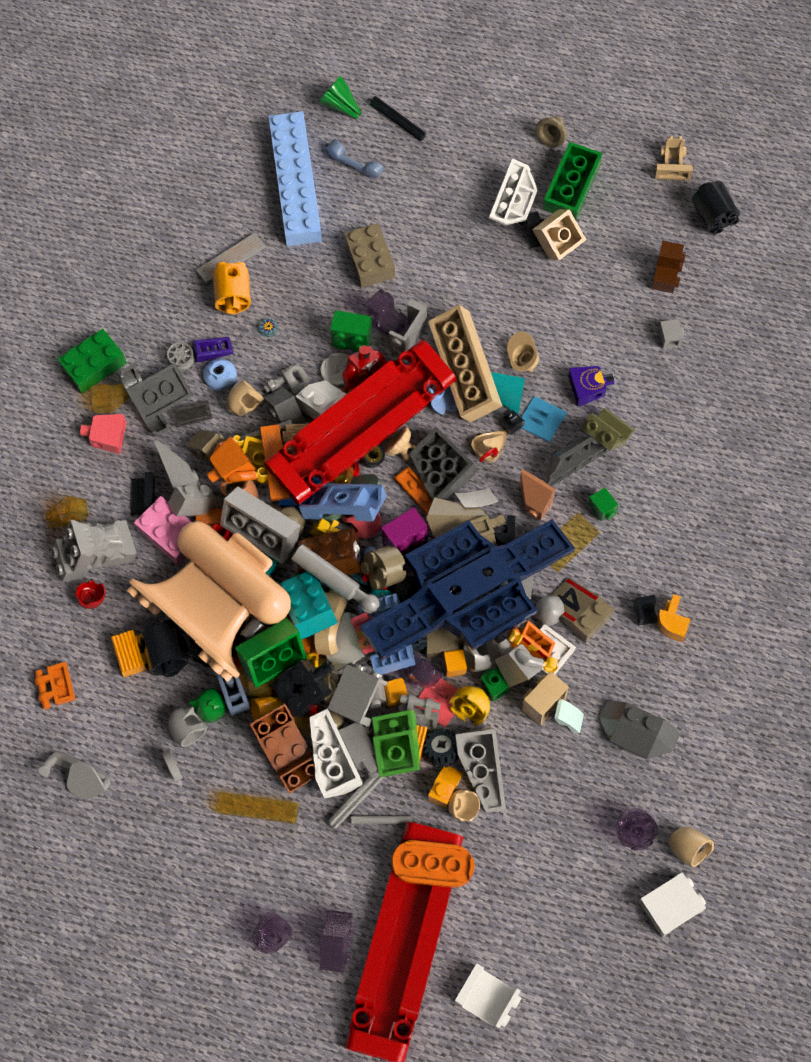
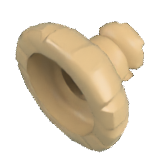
[384,426,416,461]

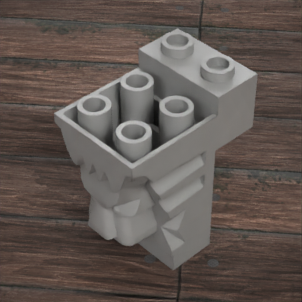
[51,520,137,582]

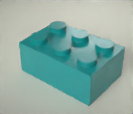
[279,571,338,639]

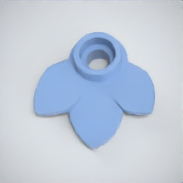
[428,386,458,415]

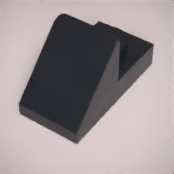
[522,211,544,248]
[494,515,515,546]

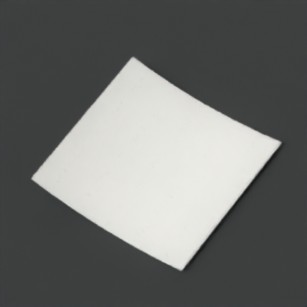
[455,488,499,507]

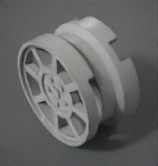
[167,342,194,371]

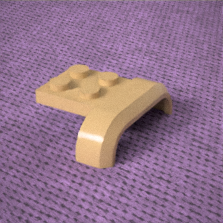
[281,589,348,655]

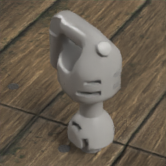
[263,364,310,395]

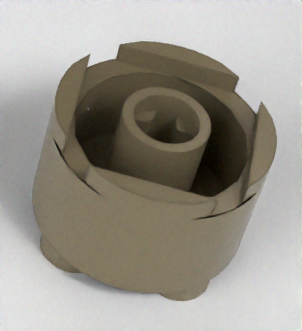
[361,545,406,590]

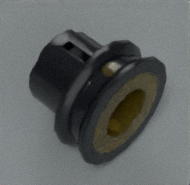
[360,445,385,468]

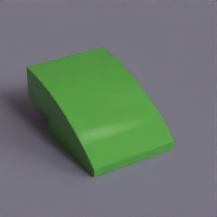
[372,710,420,778]

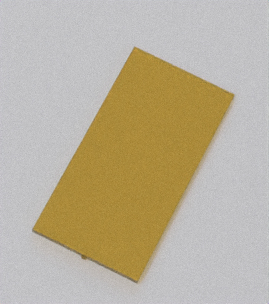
[550,512,600,573]

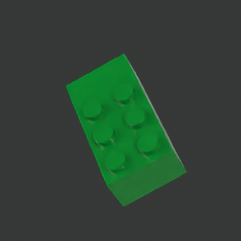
[543,142,603,220]

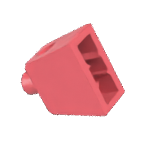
[80,414,127,454]

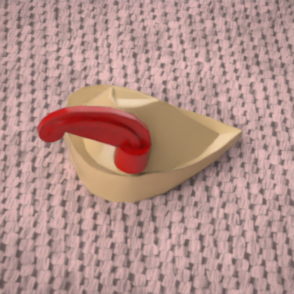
[471,431,507,463]

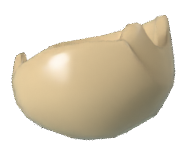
[448,790,480,821]

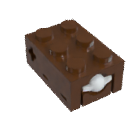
[297,528,361,581]

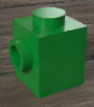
[588,487,618,521]
[480,667,510,702]

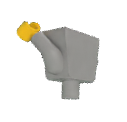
[495,638,558,688]

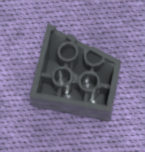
[410,427,479,502]

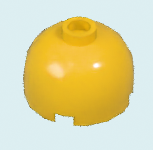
[449,686,490,725]

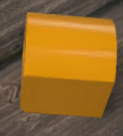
[443,649,467,677]
[384,678,408,708]

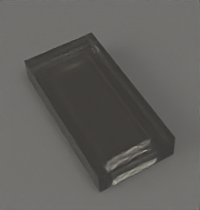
[172,400,213,428]

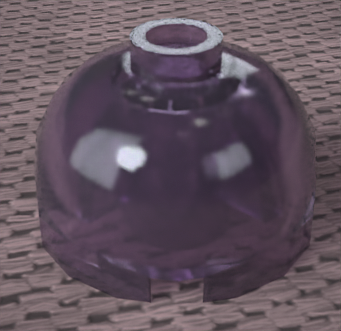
[404,651,444,688]
[616,808,658,851]

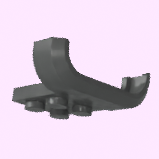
[120,363,193,436]

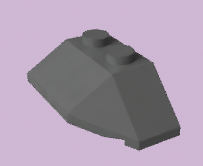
[546,437,609,487]
[599,700,681,759]

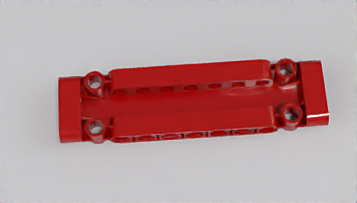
[263,339,456,505]
[344,822,464,1062]

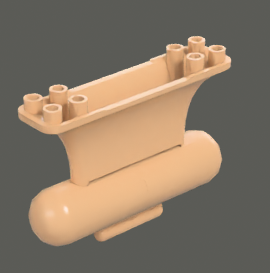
[127,521,291,682]

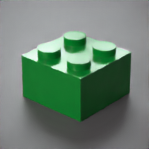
[330,310,372,352]

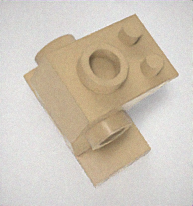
[655,136,693,180]

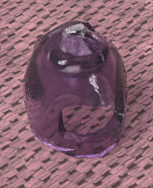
[252,911,293,954]

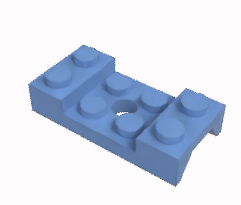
[299,483,387,522]

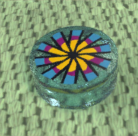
[259,318,278,337]

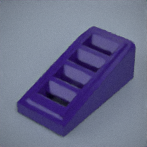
[192,337,233,363]

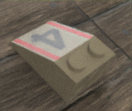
[552,578,614,643]

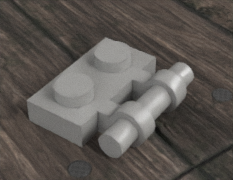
[399,694,441,732]

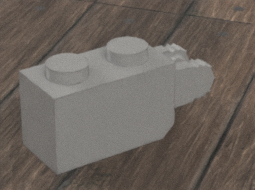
[168,485,224,516]
[338,722,379,779]

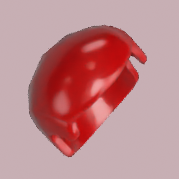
[75,580,106,609]

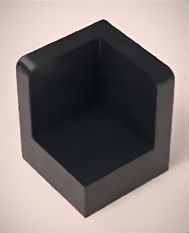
[634,595,657,626]

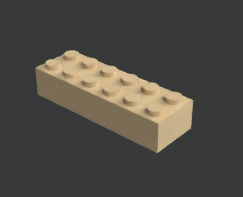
[428,305,502,423]

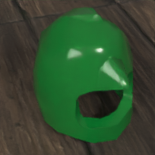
[189,688,228,723]

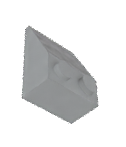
[154,440,200,490]

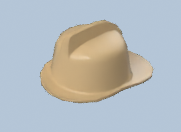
[507,331,539,372]

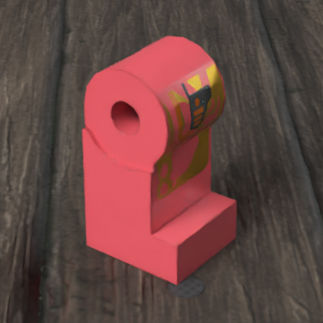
[350,613,374,654]

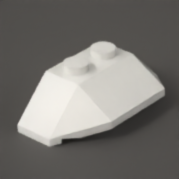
[489,159,538,225]
[294,380,347,420]

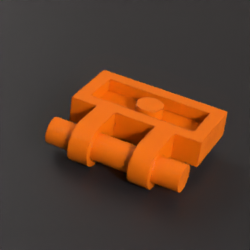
[34,662,76,710]

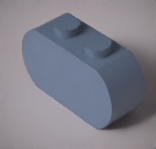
[216,657,251,716]

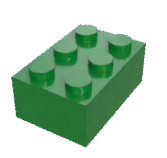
[57,328,127,394]
[235,618,307,688]

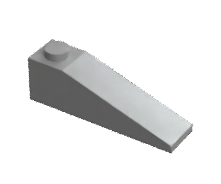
[455,727,506,813]

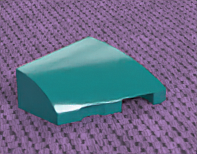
[491,372,525,415]

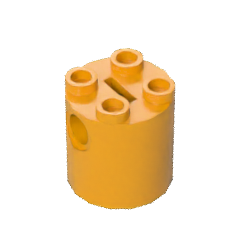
[212,262,251,314]

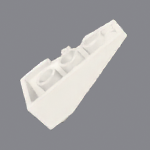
[310,709,363,798]

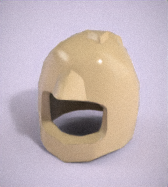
[226,379,264,416]
[668,827,714,867]

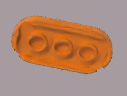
[391,840,475,888]

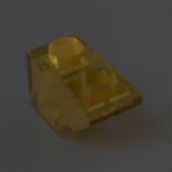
[92,383,130,414]
[46,496,89,529]

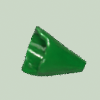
[318,76,362,119]

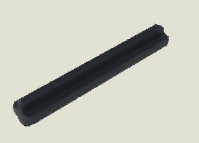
[370,96,426,141]

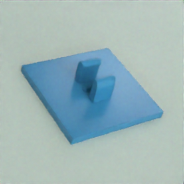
[522,396,567,442]

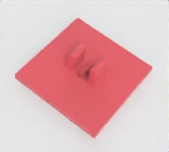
[414,674,458,727]

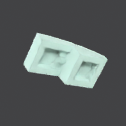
[555,699,584,733]

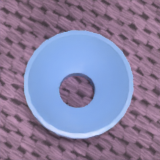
[203,359,237,391]

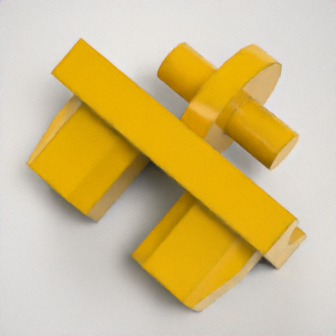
[309,518,340,536]

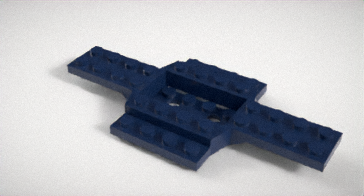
[360,519,575,660]

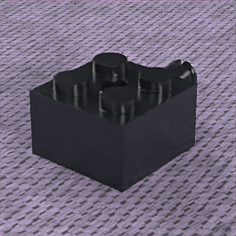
[271,659,335,717]

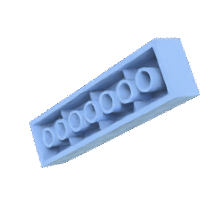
[269,111,322,246]

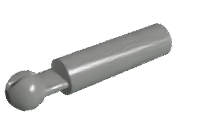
[292,544,380,614]

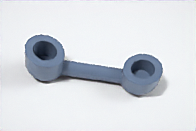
[327,139,384,178]

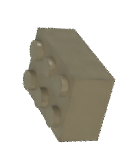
[344,223,395,288]

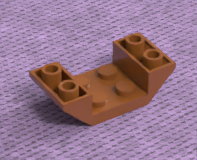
[249,703,315,794]

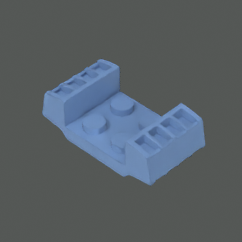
[358,593,416,675]

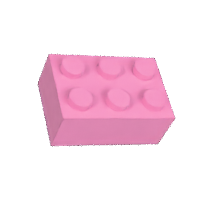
[134,496,191,566]

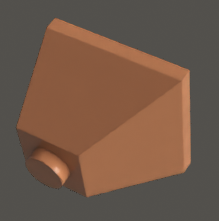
[519,469,555,521]

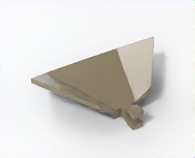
[426,497,506,545]

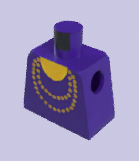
[568,366,614,407]

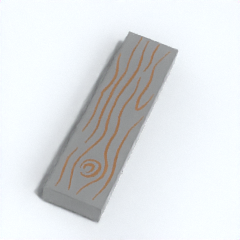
[196,233,266,285]

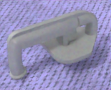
[38,752,111,799]

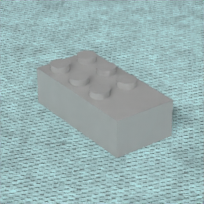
[220,487,301,564]

